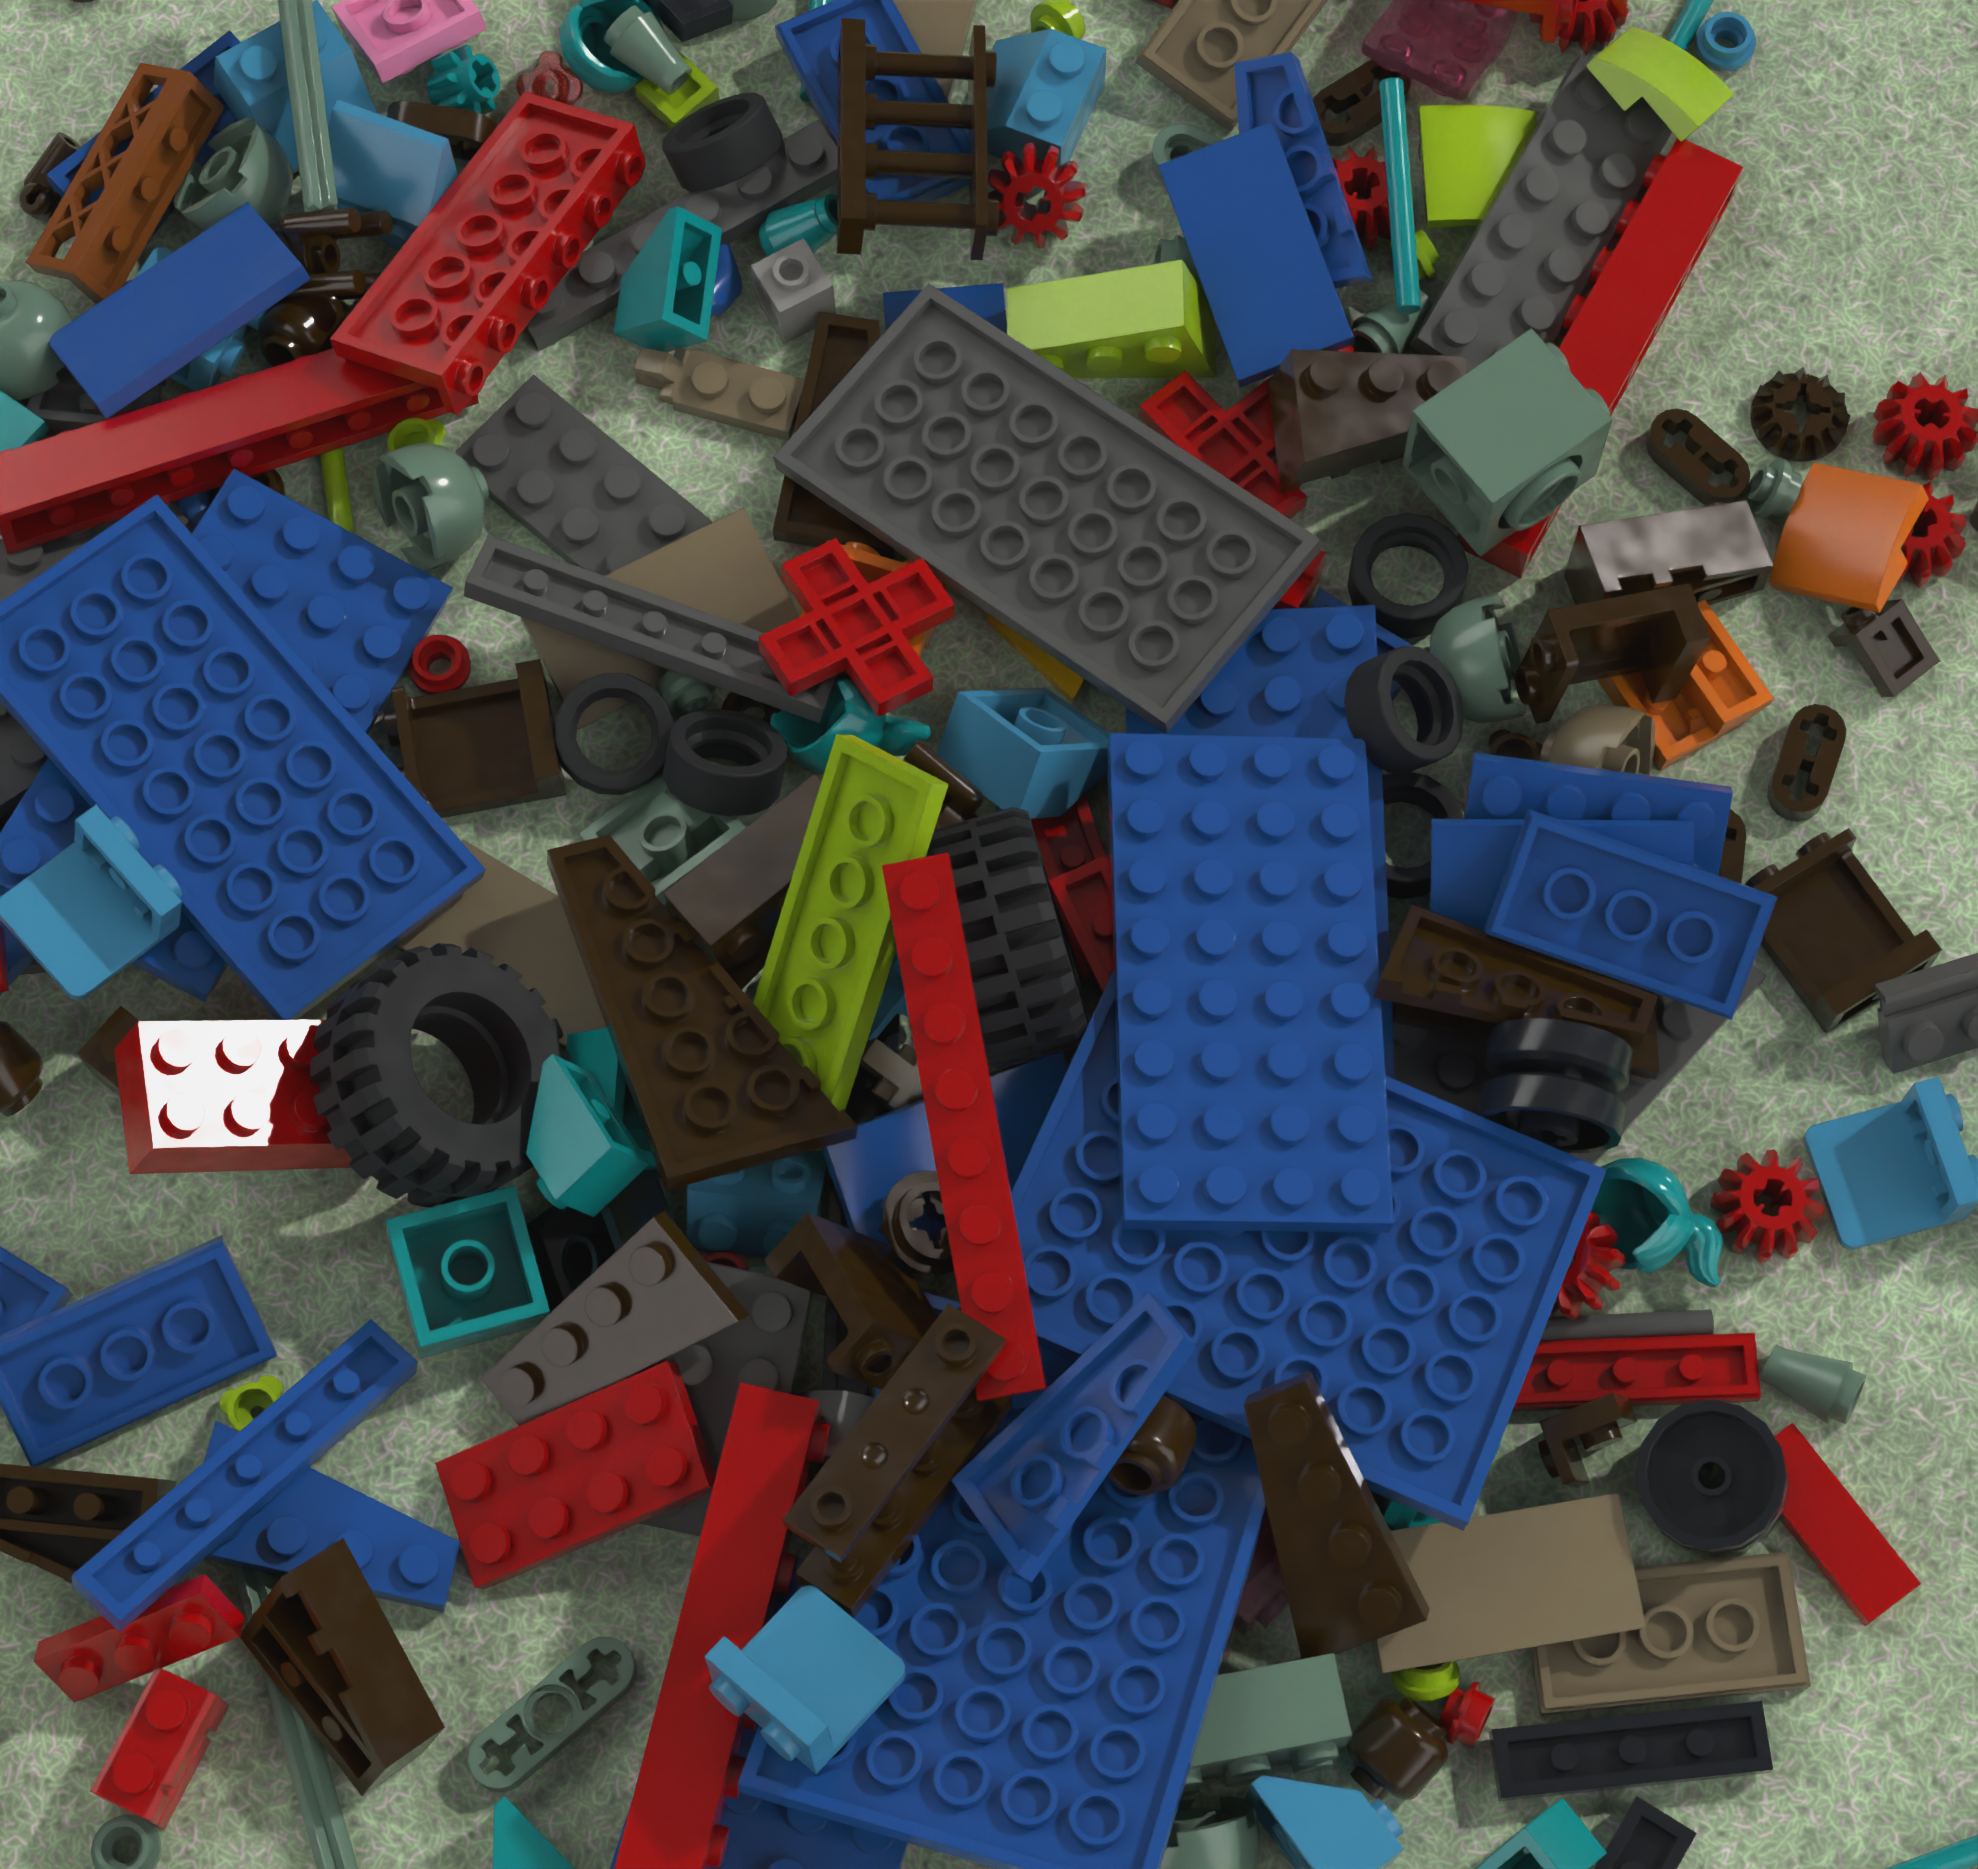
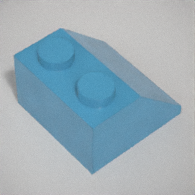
[213,0,378,174]
[964,29,1106,167]
[328,99,458,252]
[936,687,1110,820]
[1245,1775,1404,1869]

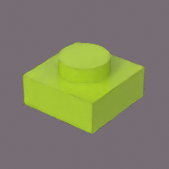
[634,50,720,130]

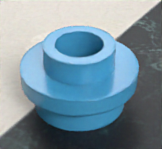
[1695,12,1756,71]

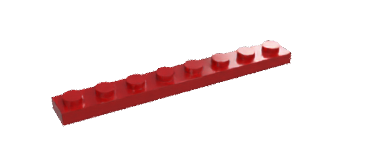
[882,853,1047,1402]

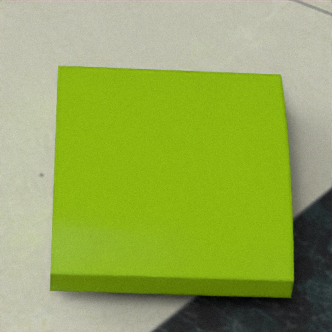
[1586,26,1734,142]
[1417,105,1537,229]

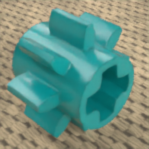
[427,45,500,115]

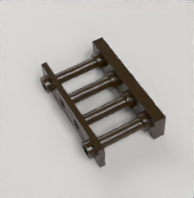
[837,18,999,260]
[782,1304,1013,1618]

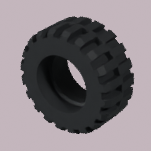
[926,807,1088,1069]
[310,943,570,1208]

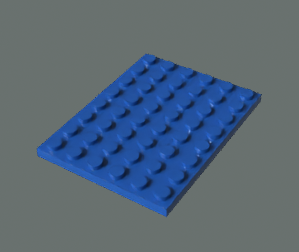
[959,970,1607,1531]
[738,1292,1267,1869]

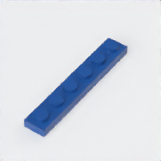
[72,1319,418,1632]

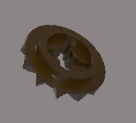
[1750,367,1851,462]
[878,1170,954,1277]

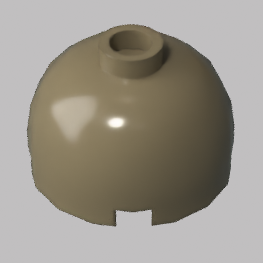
[1540,703,1656,775]

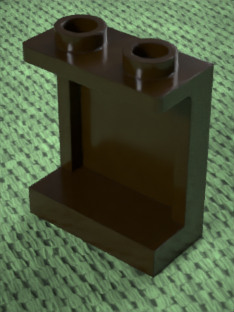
[1515,583,1711,724]
[384,659,566,818]
[1744,828,1942,1033]
[764,1212,938,1390]

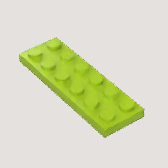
[753,734,949,1151]

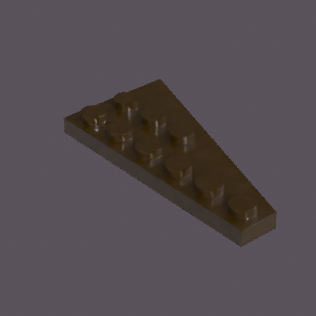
[547,835,858,1191]

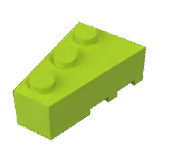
[1007,260,1217,378]

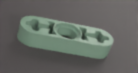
[468,1637,637,1792]

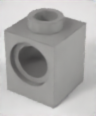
[750,238,836,344]

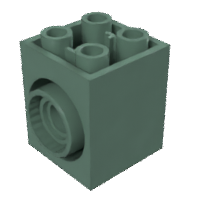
[1402,328,1612,556]

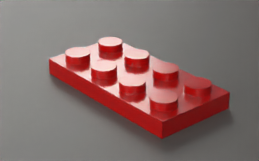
[435,1361,716,1589]

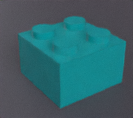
[386,1185,550,1359]

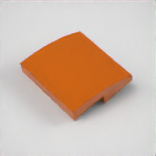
[1769,463,1929,613]
[1597,599,1774,771]

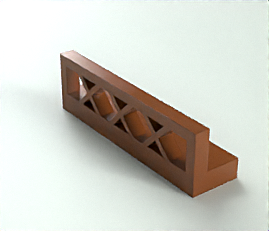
[25,63,225,304]

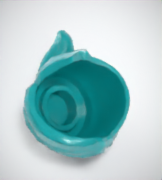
[560,0,663,94]
[770,676,931,773]
[1591,1157,1724,1288]

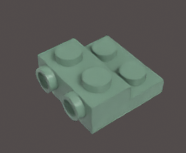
[578,771,746,917]

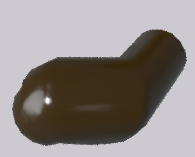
[19,132,81,220]

